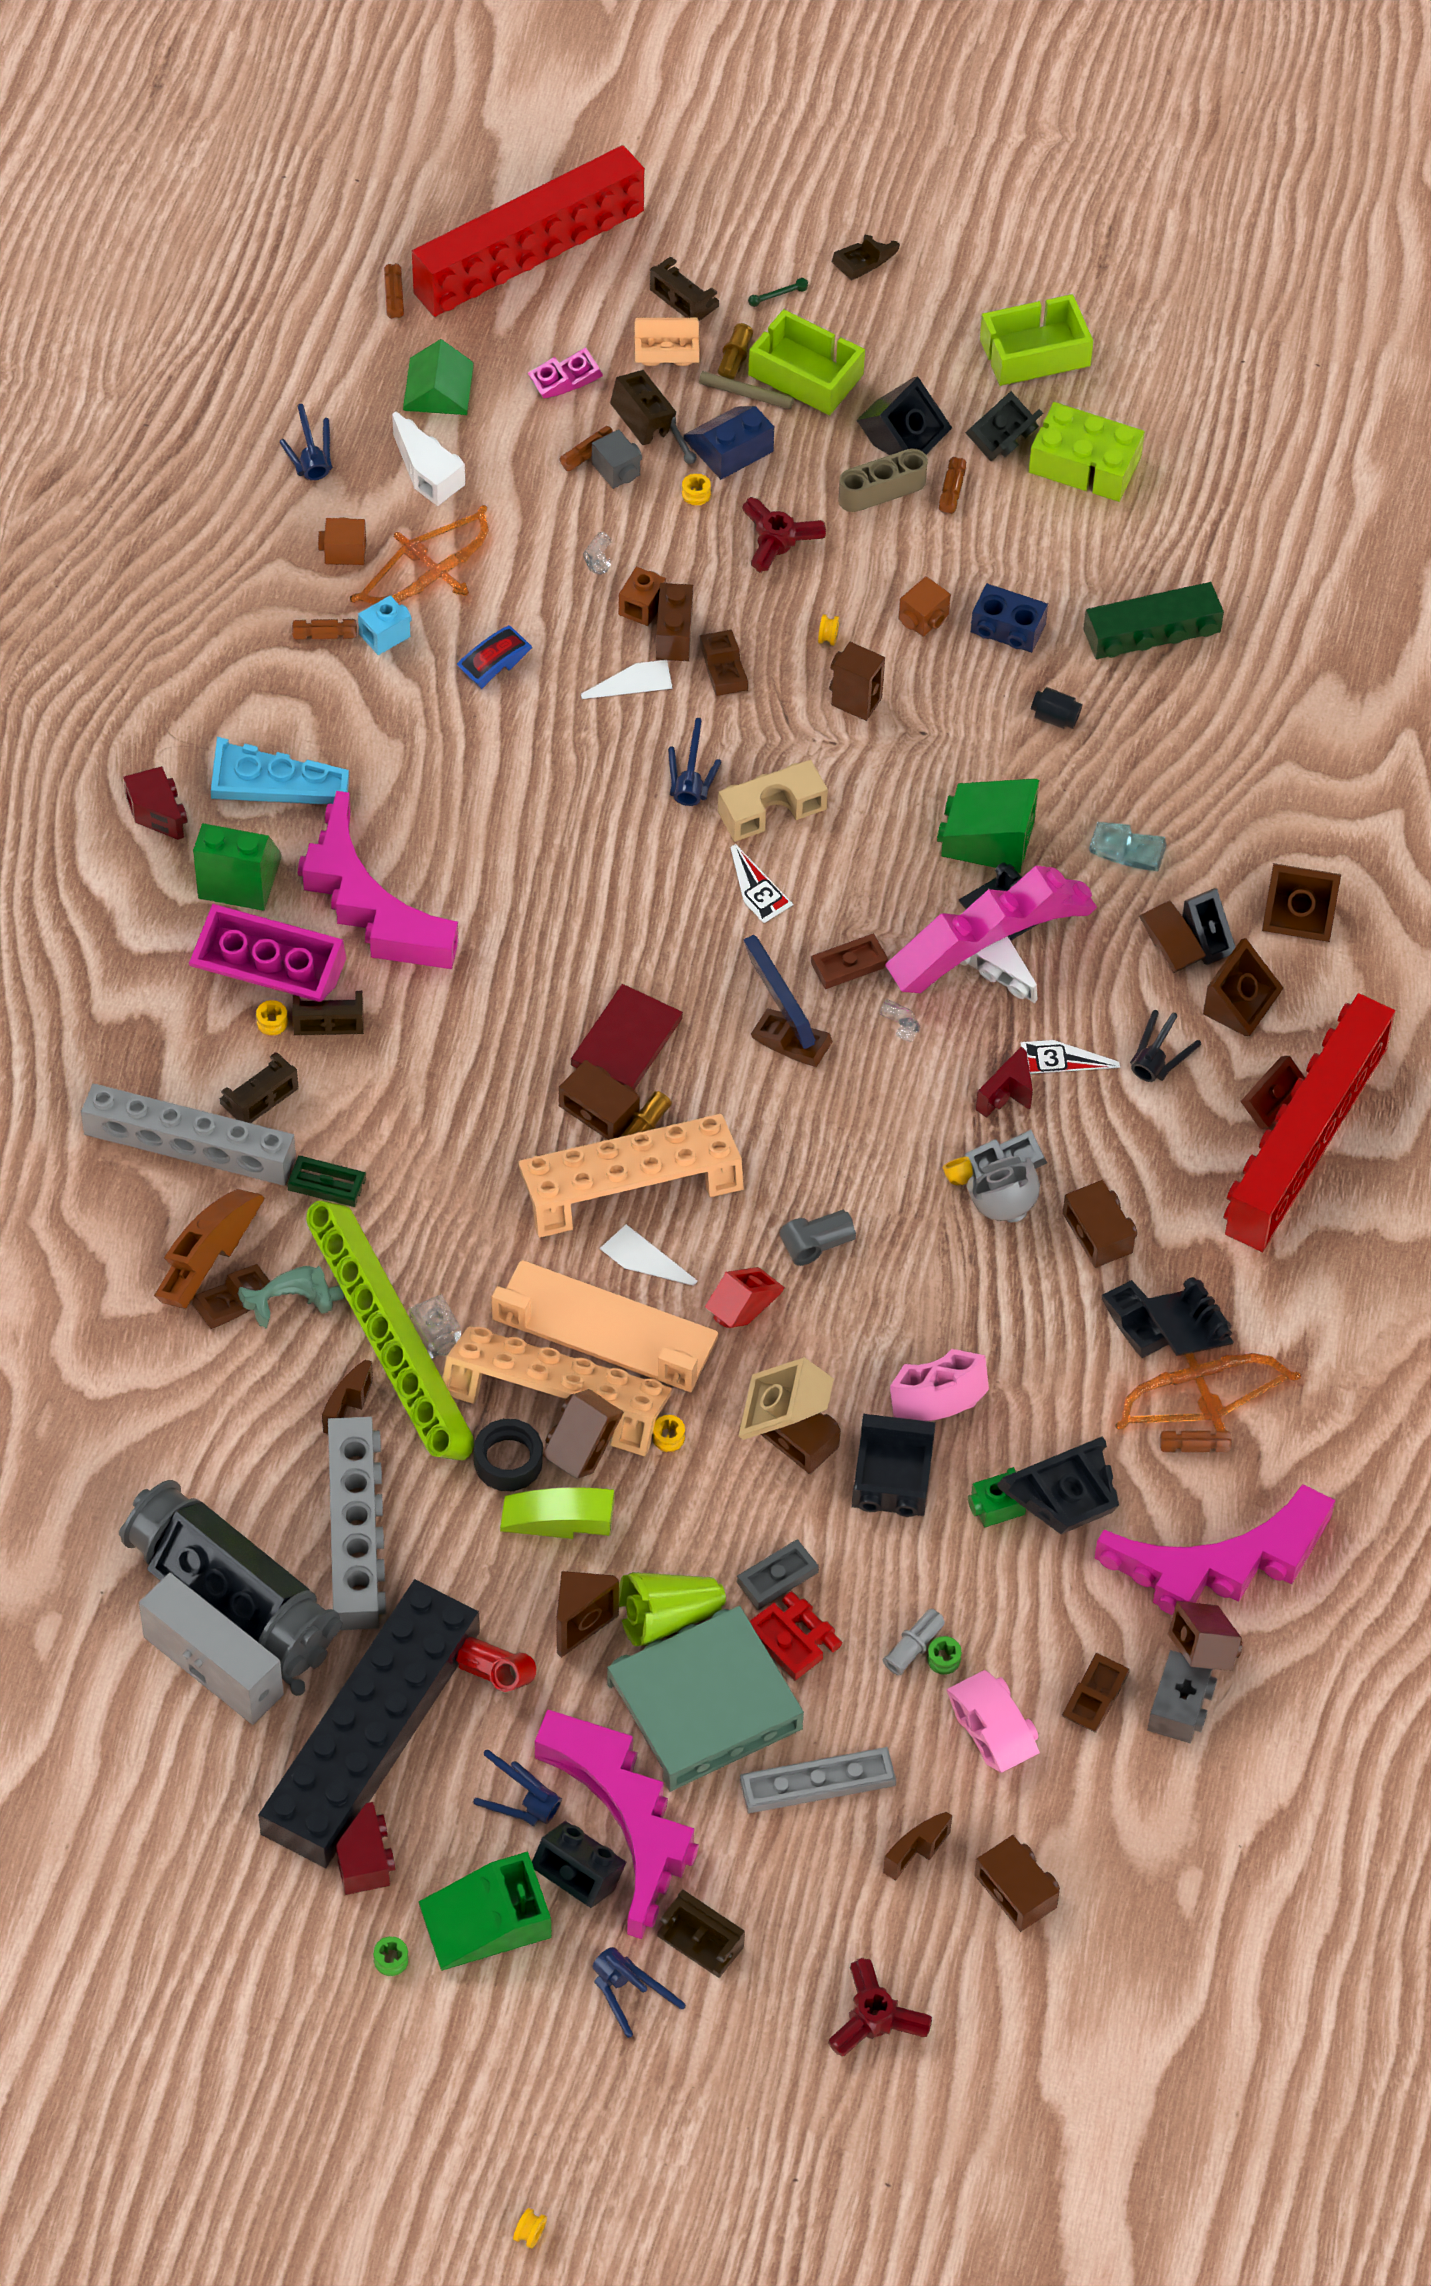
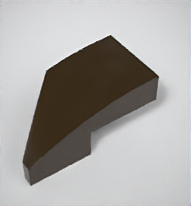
[831,234,900,280]

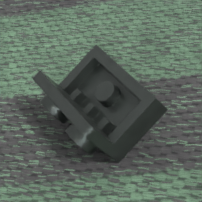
[965,391,1044,461]

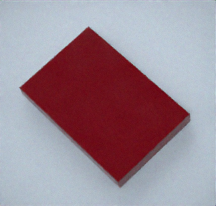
[571,984,683,1090]

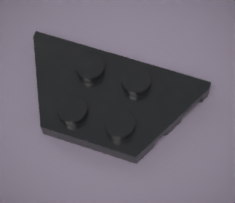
[997,1436,1119,1534]

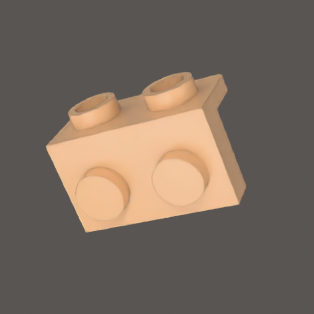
[635,318,699,366]

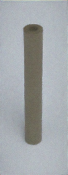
[699,371,794,409]

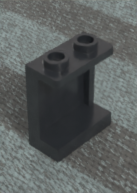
[852,1414,936,1517]

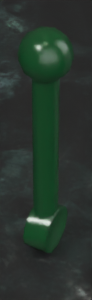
[748,278,808,307]

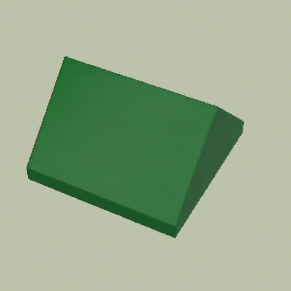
[403,339,474,415]

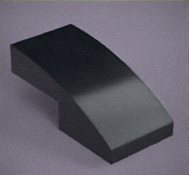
[1102,1280,1169,1358]

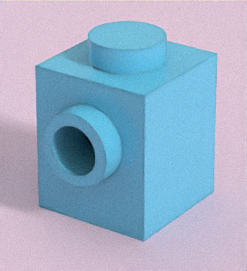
[358,595,412,655]

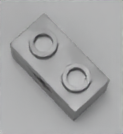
[1147,1650,1217,1744]

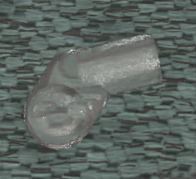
[583,532,611,575]
[880,999,920,1042]

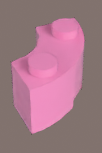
[890,1349,989,1421]
[946,1670,1040,1773]

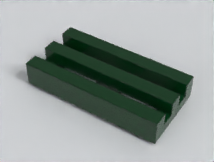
[287,1155,366,1207]

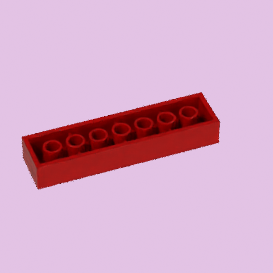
[412,145,645,317]
[1223,993,1396,1253]

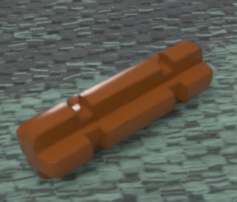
[384,263,404,319]
[559,426,613,471]
[939,457,967,514]
[292,619,357,640]
[1160,1430,1232,1452]

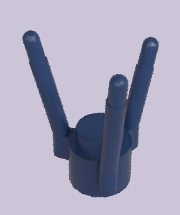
[280,403,333,480]
[668,718,722,806]
[473,1750,562,1826]
[592,1947,686,2038]

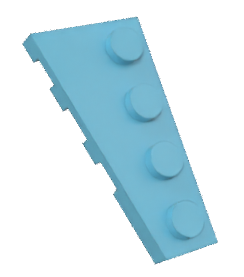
[211,737,349,804]

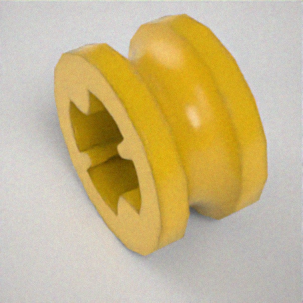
[682,474,711,505]
[818,614,840,646]
[256,1000,288,1035]
[652,1415,685,1452]
[513,2208,547,2249]

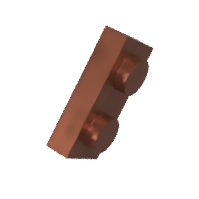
[811,933,888,990]
[1240,1055,1305,1128]

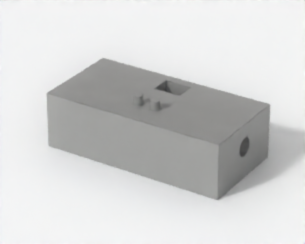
[139,1573,284,1725]

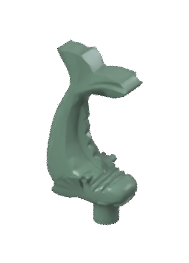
[238,1266,344,1329]

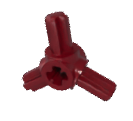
[742,497,826,573]
[828,1958,932,2057]

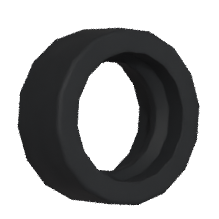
[474,1418,543,1491]

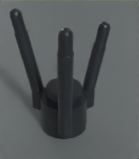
[1130,1010,1201,1082]

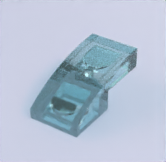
[1089,822,1167,871]

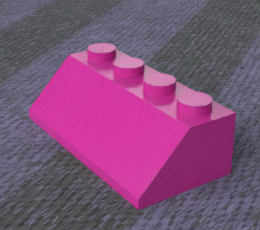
[189,904,346,1002]

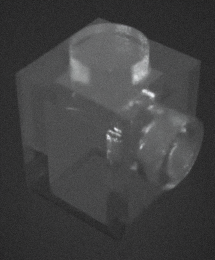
[409,1294,461,1359]

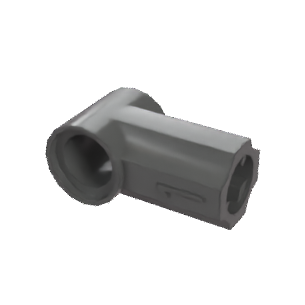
[779,1209,856,1266]

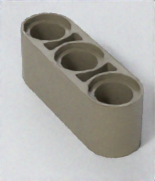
[838,449,928,512]

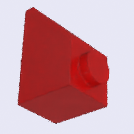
[705,1267,785,1328]

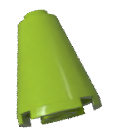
[619,1572,726,1646]

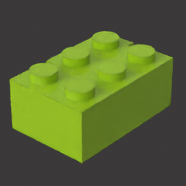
[980,294,1093,386]
[748,309,865,416]
[1028,402,1145,502]

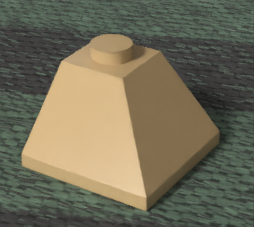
[738,1357,834,1440]

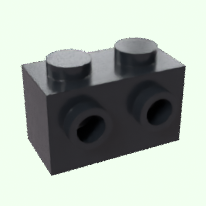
[532,1820,627,1908]

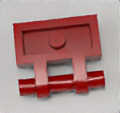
[750,1591,843,1681]

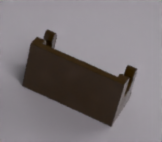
[650,257,719,321]
[610,370,677,445]
[292,990,364,1035]
[219,1052,299,1123]
[657,1889,745,1978]

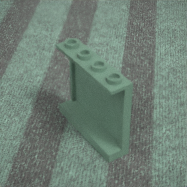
[607,1606,804,1792]

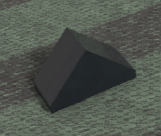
[1182,888,1235,965]

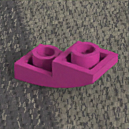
[528,347,603,398]

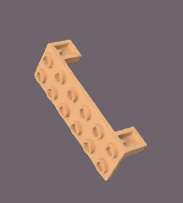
[519,1114,744,1238]
[492,1260,718,1392]
[442,1327,672,1456]

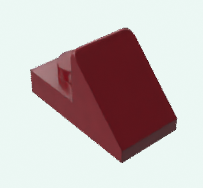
[976,1047,1033,1118]

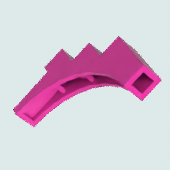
[298,791,459,969]
[885,866,1097,993]
[1094,1484,1335,1615]
[535,1709,699,1939]

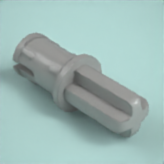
[883,1609,945,1675]

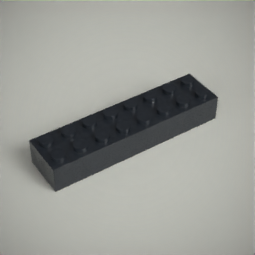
[258,1579,480,1868]

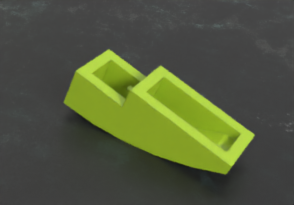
[500,1488,614,1539]

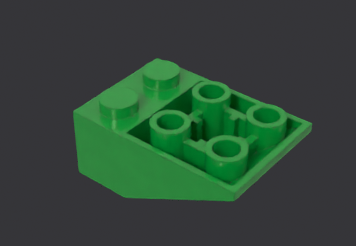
[418,1851,552,1971]

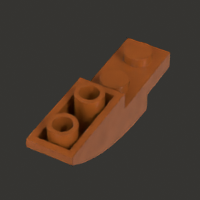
[154,1189,265,1309]

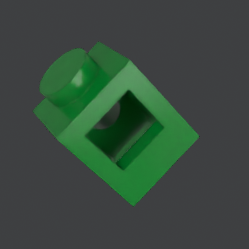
[968,1467,1026,1528]

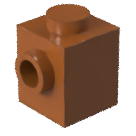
[318,517,366,565]
[618,566,666,626]
[898,576,951,637]

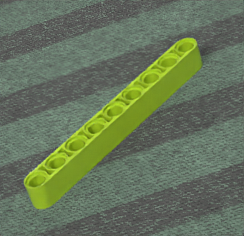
[306,1201,474,1461]

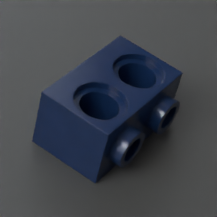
[970,583,1048,653]

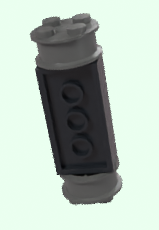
[119,1480,343,1678]

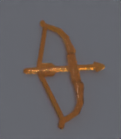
[349,505,489,604]
[1115,1353,1301,1431]

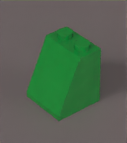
[937,779,1040,873]
[193,823,282,911]

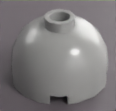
[966,1156,1040,1223]

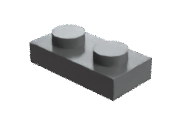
[737,1539,819,1610]

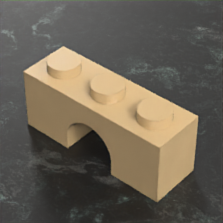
[718,760,828,842]

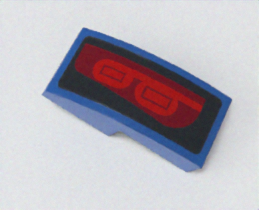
[457,625,533,689]

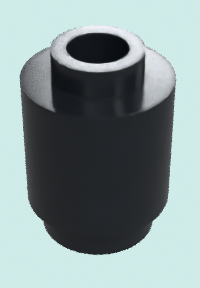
[1031,687,1083,729]

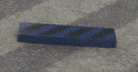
[743,935,815,1049]

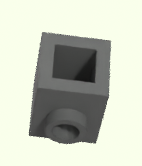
[592,429,642,489]

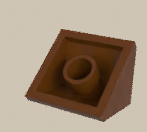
[1262,863,1341,942]
[1203,938,1284,1036]
[556,1571,619,1658]

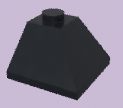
[857,376,952,455]

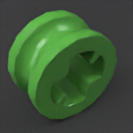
[927,1636,962,1674]
[373,1936,409,1976]

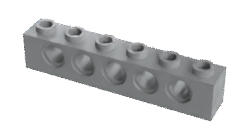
[81,1083,296,1186]
[328,1417,386,1630]

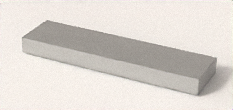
[740,1747,896,1814]

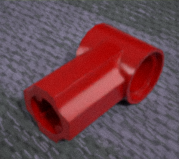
[456,1637,537,1692]

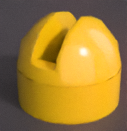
[942,1157,973,1186]

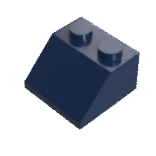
[683,406,775,480]

